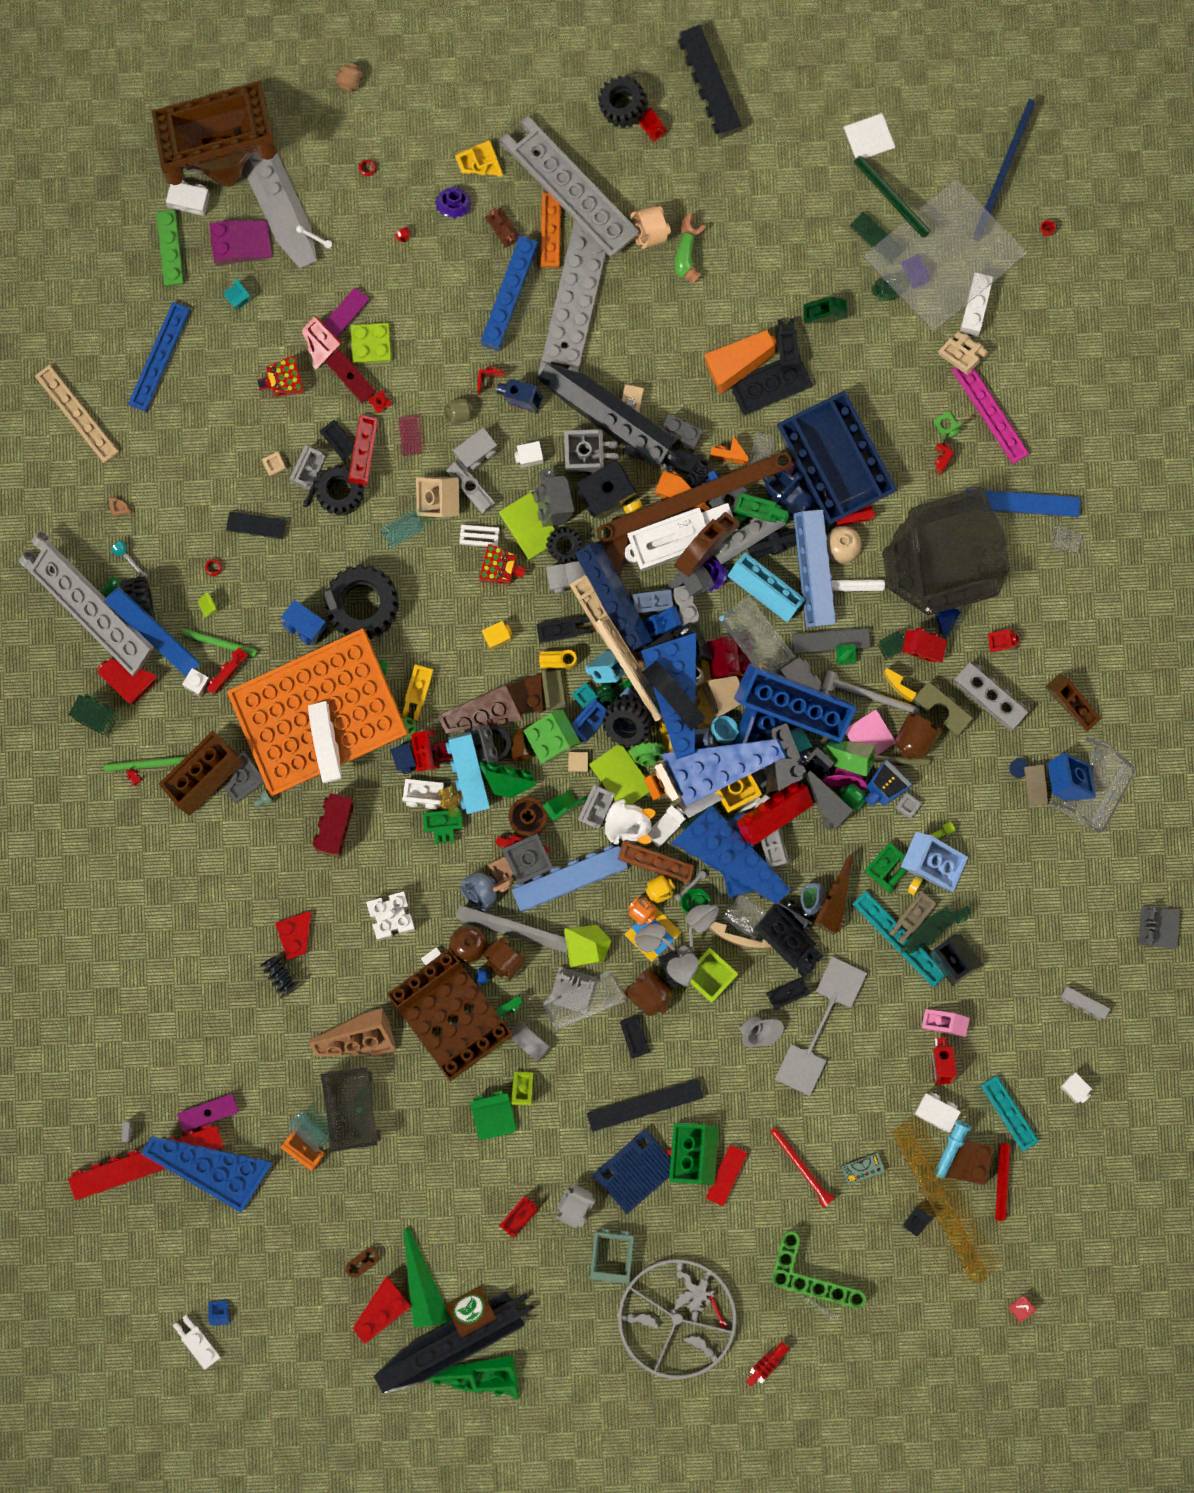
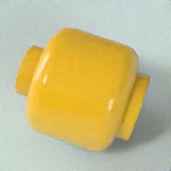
[645,875,675,903]

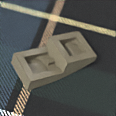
[1024,765,1048,807]

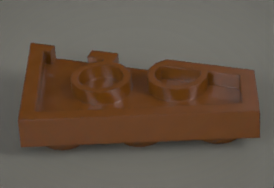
[508,673,543,713]

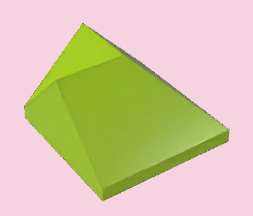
[564,925,611,967]

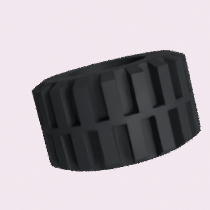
[598,75,649,128]
[315,465,364,516]
[120,576,154,619]
[602,694,654,747]

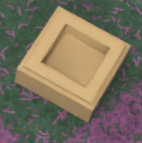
[261,451,287,477]
[568,752,588,772]

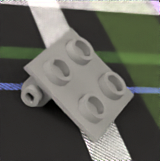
[549,967,597,1015]

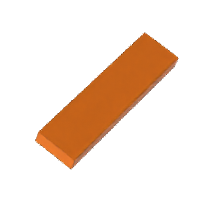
[541,193,561,268]

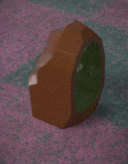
[511,728,535,762]

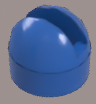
[476,968,491,984]

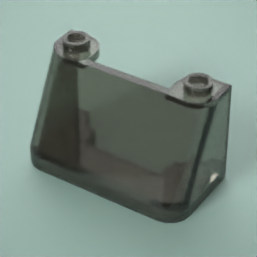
[320,1067,381,1153]

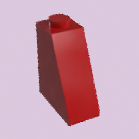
[97,658,159,707]

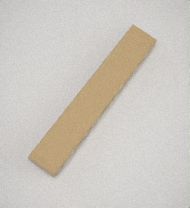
[35,364,119,465]
[595,615,662,722]

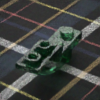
[901,906,971,954]

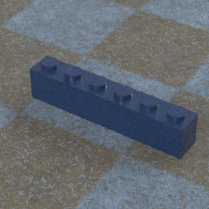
[575,542,653,653]

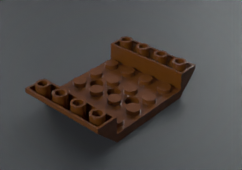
[387,948,514,1082]

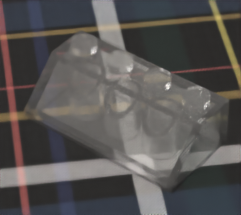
[718,596,795,673]

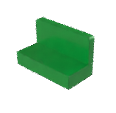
[543,791,587,822]

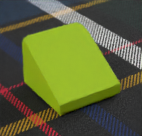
[198,592,218,618]

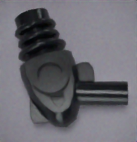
[686,458,709,488]

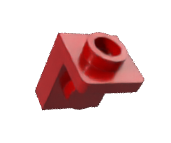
[638,108,667,142]
[934,443,954,475]
[987,629,1019,653]

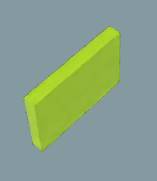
[498,492,561,560]
[589,744,650,805]

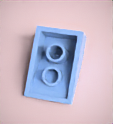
[901,832,968,892]

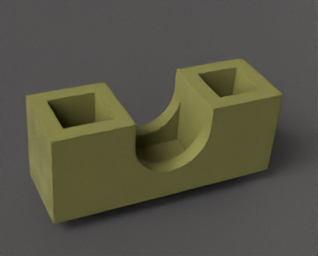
[912,681,973,738]

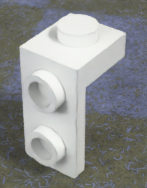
[648,806,686,847]

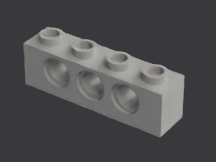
[953,662,1028,732]

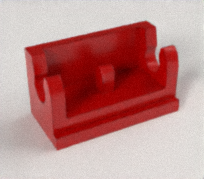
[411,730,440,772]
[499,1196,539,1238]

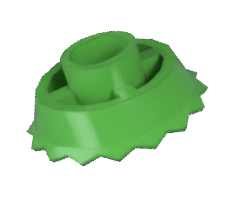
[628,742,666,766]

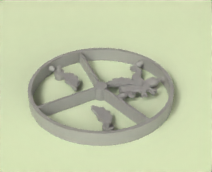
[618,1260,736,1379]

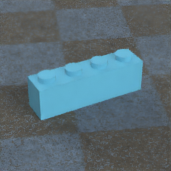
[727,552,805,623]
[446,732,490,814]

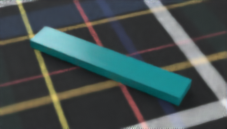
[852,891,945,987]

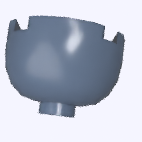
[460,873,497,912]

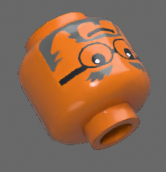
[628,897,657,925]

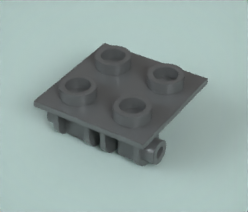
[1138,906,1180,949]

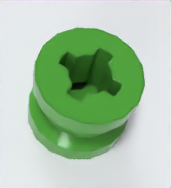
[402,717,417,738]

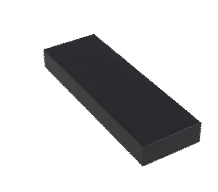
[226,511,286,540]

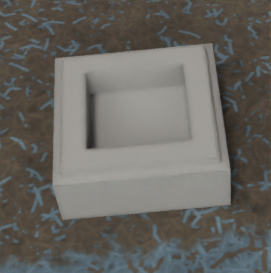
[895,792,922,819]
[121,1122,132,1142]

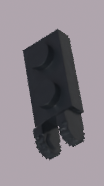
[777,318,800,369]
[536,617,592,644]

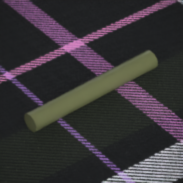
[875,755,929,766]

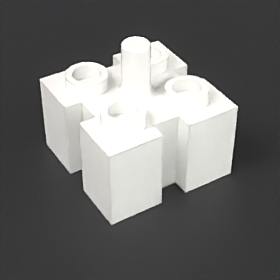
[366,891,415,941]

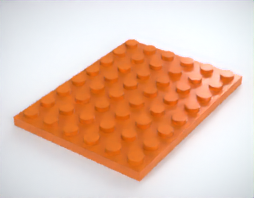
[227,628,409,797]

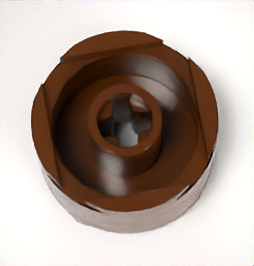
[508,797,547,838]
[480,937,525,982]

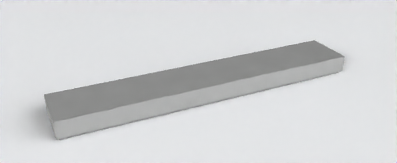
[456,905,567,953]

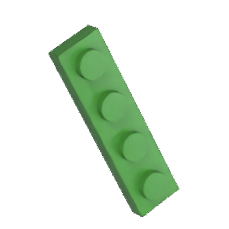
[156,210,184,287]

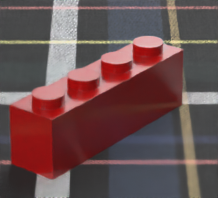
[736,782,813,845]

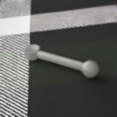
[675,871,706,901]

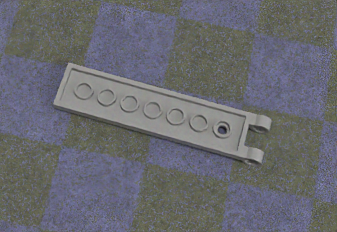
[499,116,639,258]
[538,221,606,376]
[19,531,154,676]

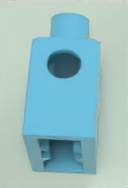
[586,650,625,683]

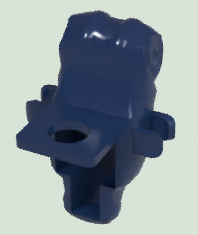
[762,471,815,519]

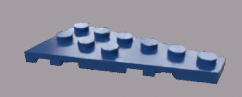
[670,805,791,904]

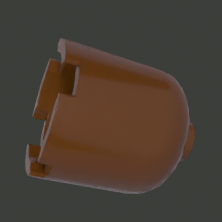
[895,711,943,760]
[623,967,673,1016]

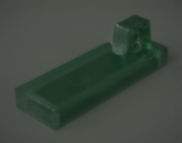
[850,212,904,264]

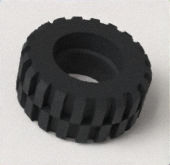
[325,565,399,640]

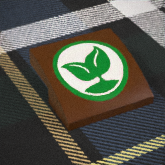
[446,1286,496,1337]

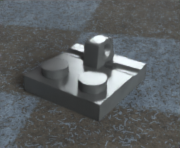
[502,834,553,885]

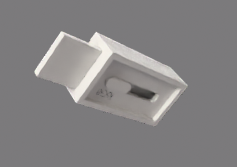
[624,503,738,572]

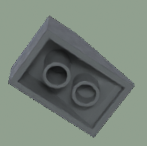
[805,771,853,831]

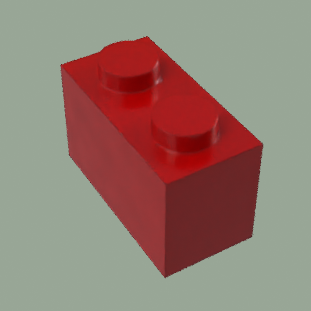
[902,627,947,663]

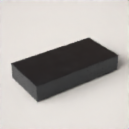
[319,420,354,461]
[620,1016,650,1059]

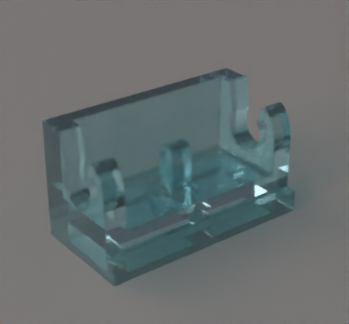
[380,510,424,548]
[288,1110,330,1153]

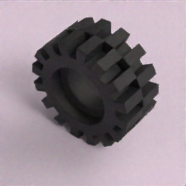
[546,527,583,563]
[658,951,682,989]

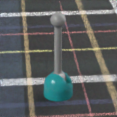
[110,539,148,579]

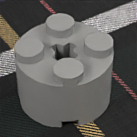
[554,1183,595,1228]

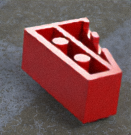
[352,1276,411,1344]

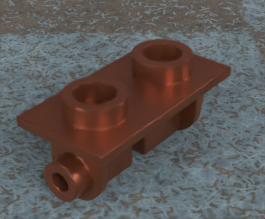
[485,207,520,248]

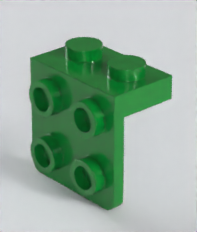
[470,1091,516,1140]

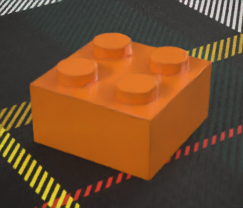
[644,773,667,801]

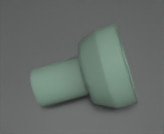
[253,789,274,808]

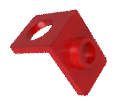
[477,367,505,394]

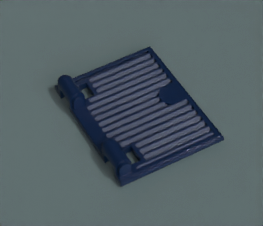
[592,1128,671,1214]

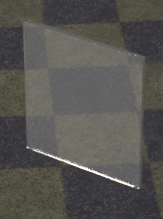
[863,178,1027,332]

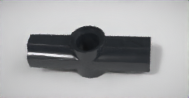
[747,529,797,559]

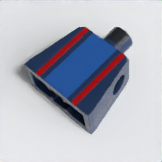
[496,379,543,414]

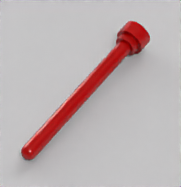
[771,1128,835,1208]

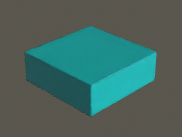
[571,682,597,710]

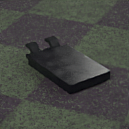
[754,904,823,977]

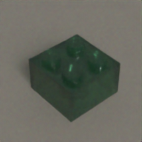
[68,694,118,737]

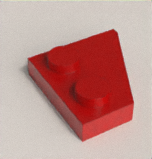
[275,911,311,960]

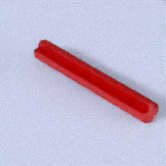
[995,1143,1011,1221]

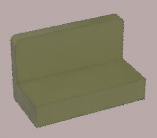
[541,670,566,711]

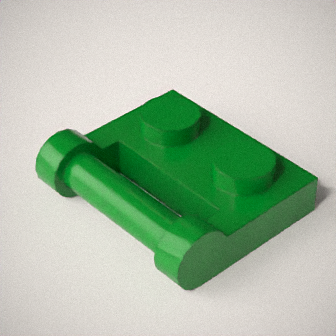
[864,842,907,894]

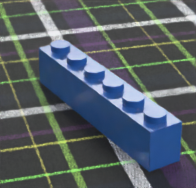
[481,236,538,352]

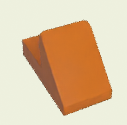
[710,436,748,465]

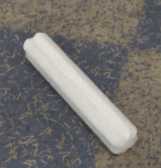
[831,580,885,591]

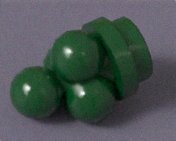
[596,682,617,706]

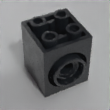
[576,460,639,520]

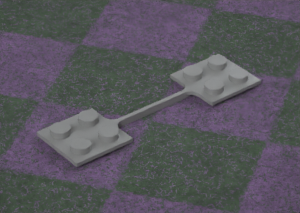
[775,957,867,1096]

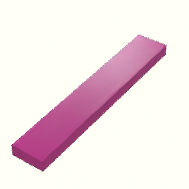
[952,367,1029,465]

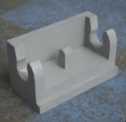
[290,445,326,491]
[578,785,615,829]
[761,828,790,868]

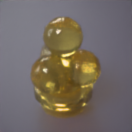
[438,786,461,818]

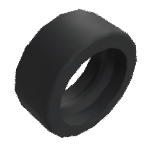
[475,725,512,763]

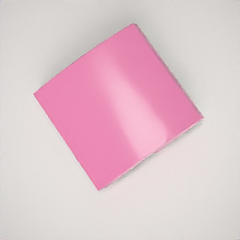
[845,710,896,755]

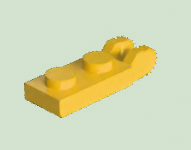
[402,664,434,721]

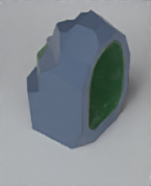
[801,883,826,915]

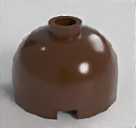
[449,925,488,964]

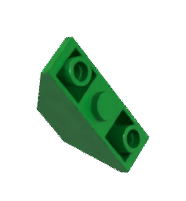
[479,761,537,798]

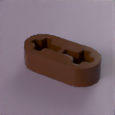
[345,1248,379,1278]

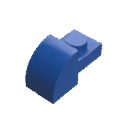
[643,607,682,638]

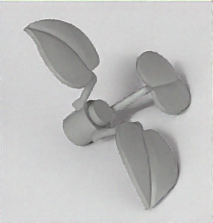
[634,905,719,986]

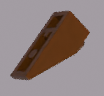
[1045,674,1101,732]

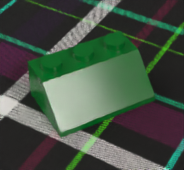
[669,1123,719,1185]

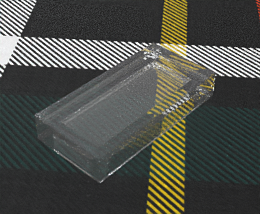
[747,432,775,466]

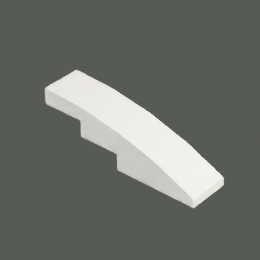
[308,701,342,783]

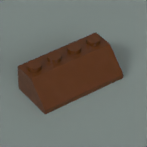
[159,730,244,816]

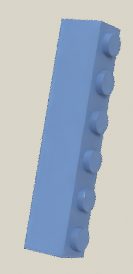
[793,510,836,628]
[512,845,628,913]

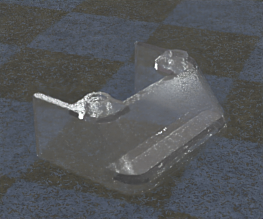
[1051,737,1135,833]
[543,971,627,1033]

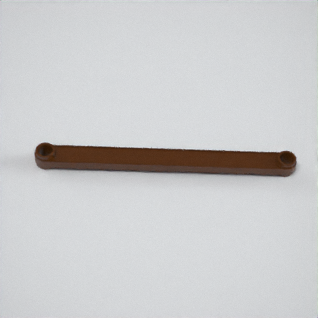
[597,452,792,542]

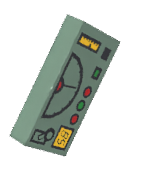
[842,1153,885,1185]

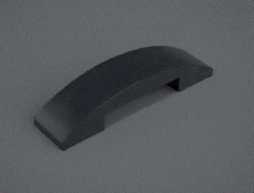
[642,660,706,731]

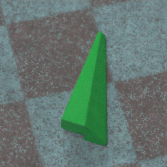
[403,1229,452,1328]
[426,1356,519,1399]

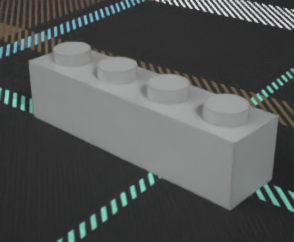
[1060,987,1110,1021]

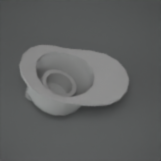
[739,1017,784,1048]

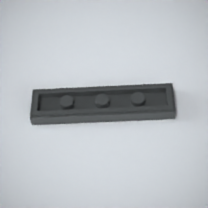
[792,629,870,654]

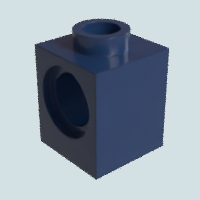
[390,743,416,775]

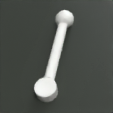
[296,226,332,248]

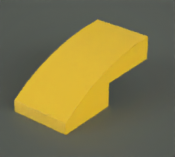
[884,668,916,702]

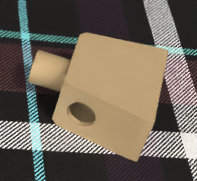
[702,676,740,718]

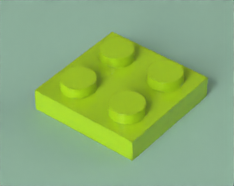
[351,323,391,364]

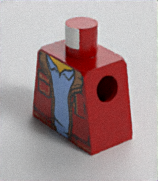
[931,1037,957,1085]

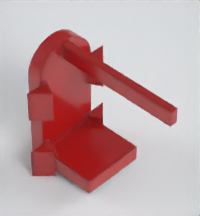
[127,769,143,786]

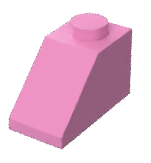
[922,1009,970,1037]

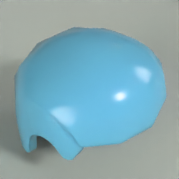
[710,715,739,744]

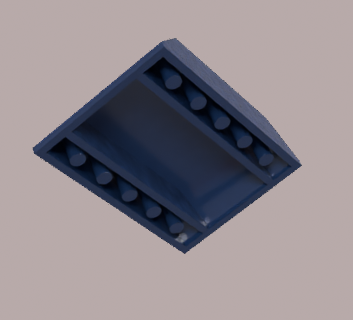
[777,390,898,525]

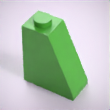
[823,739,876,776]

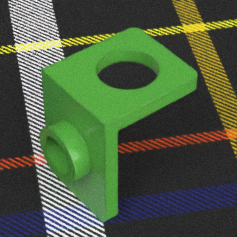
[933,411,963,439]

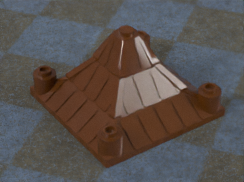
[151,81,277,187]

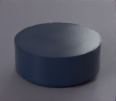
[1009,759,1029,778]

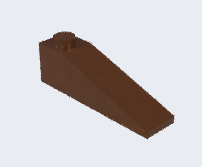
[813,854,853,935]

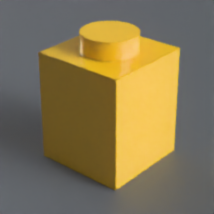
[482,621,513,651]

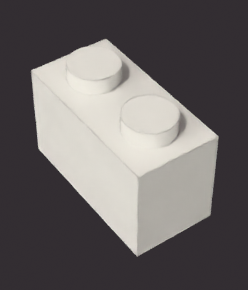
[166,181,210,216]
[914,1092,960,1133]

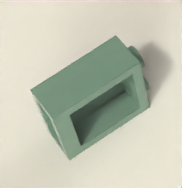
[590,1229,634,1284]

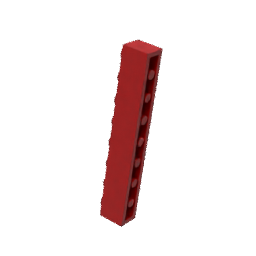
[68,1124,225,1201]

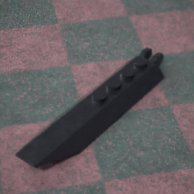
[538,363,681,472]
[374,1291,534,1394]

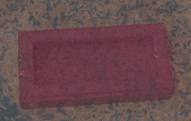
[398,416,422,456]

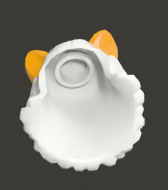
[605,799,656,844]

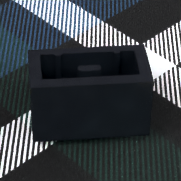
[930,934,983,986]

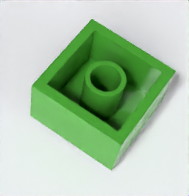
[523,709,581,764]

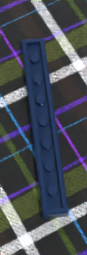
[972,99,1035,242]

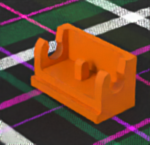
[280,1131,325,1171]

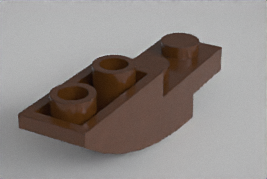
[674,512,740,577]

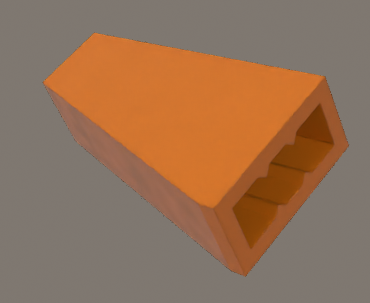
[704,330,777,394]

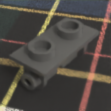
[471,725,498,763]

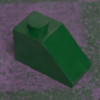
[803,296,848,323]

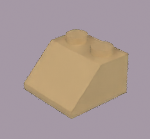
[416,477,459,517]

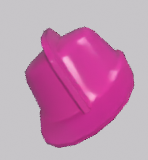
[822,768,867,790]

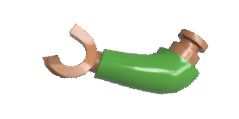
[674,213,705,284]

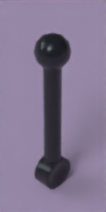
[303,471,322,507]

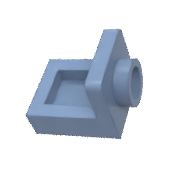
[695,728,715,749]

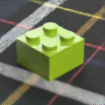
[689,948,738,1004]

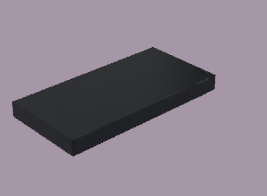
[730,356,813,417]

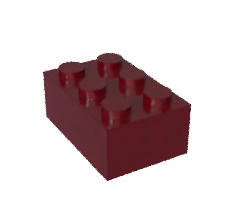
[313,793,355,859]

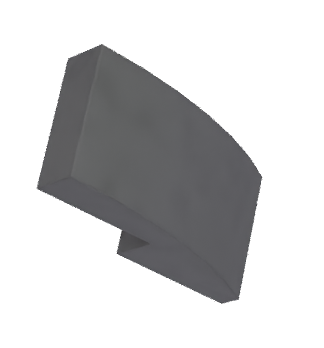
[511,1021,551,1062]

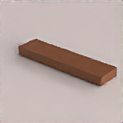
[617,841,695,884]

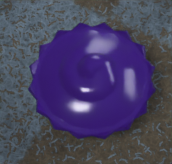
[435,187,472,219]
[702,557,728,592]

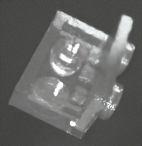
[723,895,766,940]

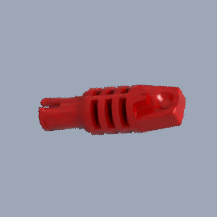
[746,1341,790,1387]

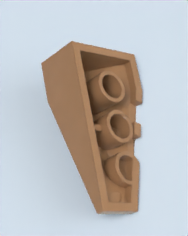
[309,1009,396,1057]

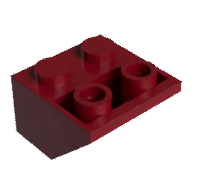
[707,637,753,680]

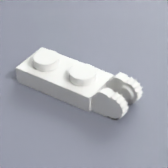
[173,1315,221,1370]

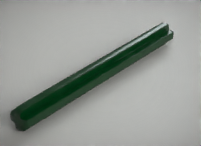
[854,156,930,238]

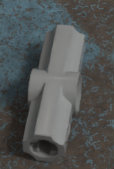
[446,460,495,514]

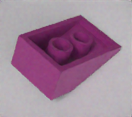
[209,221,272,266]

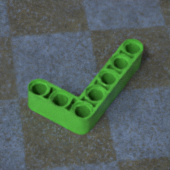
[771,1232,866,1308]

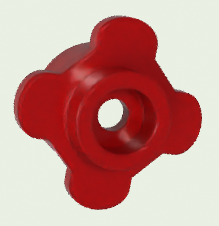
[368,391,391,413]

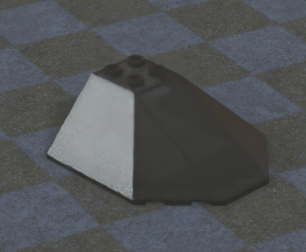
[882,487,1010,616]

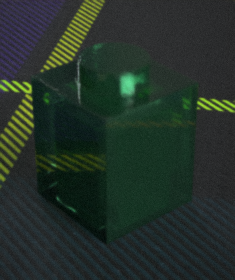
[877,631,905,661]

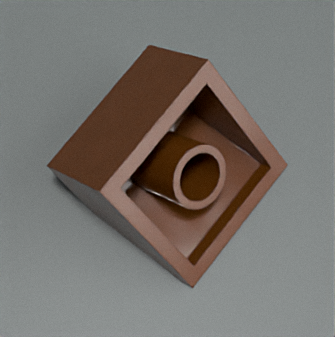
[946,1140,994,1185]

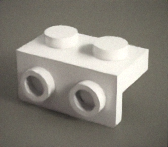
[402,779,444,809]

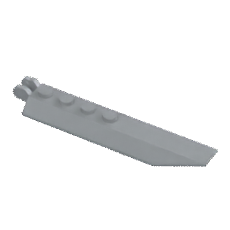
[243,149,317,269]

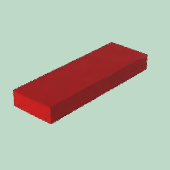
[706,1145,747,1206]

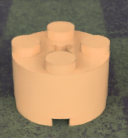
[630,206,671,249]

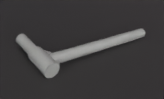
[821,670,920,715]

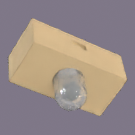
[622,385,644,412]

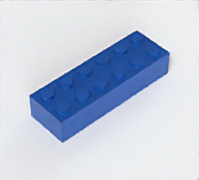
[734,663,856,743]

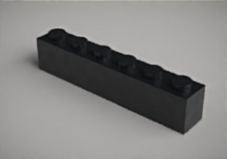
[677,25,742,139]

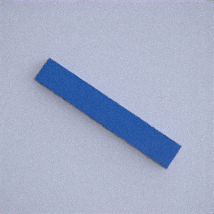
[128,302,191,412]
[964,489,1080,518]
[105,587,200,676]

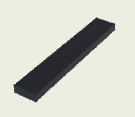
[587,1079,704,1132]

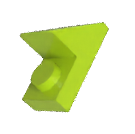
[512,1072,533,1105]

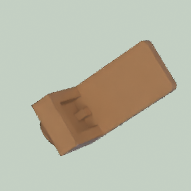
[488,856,515,892]

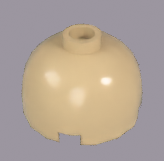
[826,525,861,564]

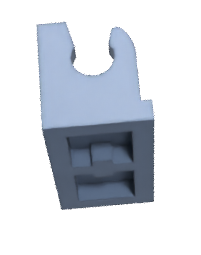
[632,589,673,613]

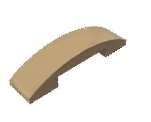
[569,575,611,650]
[709,922,772,949]

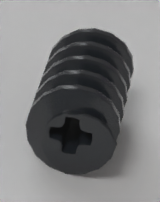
[260,955,300,999]

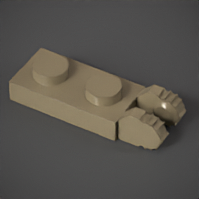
[889,892,936,944]

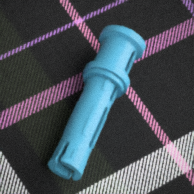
[934,1120,972,1179]

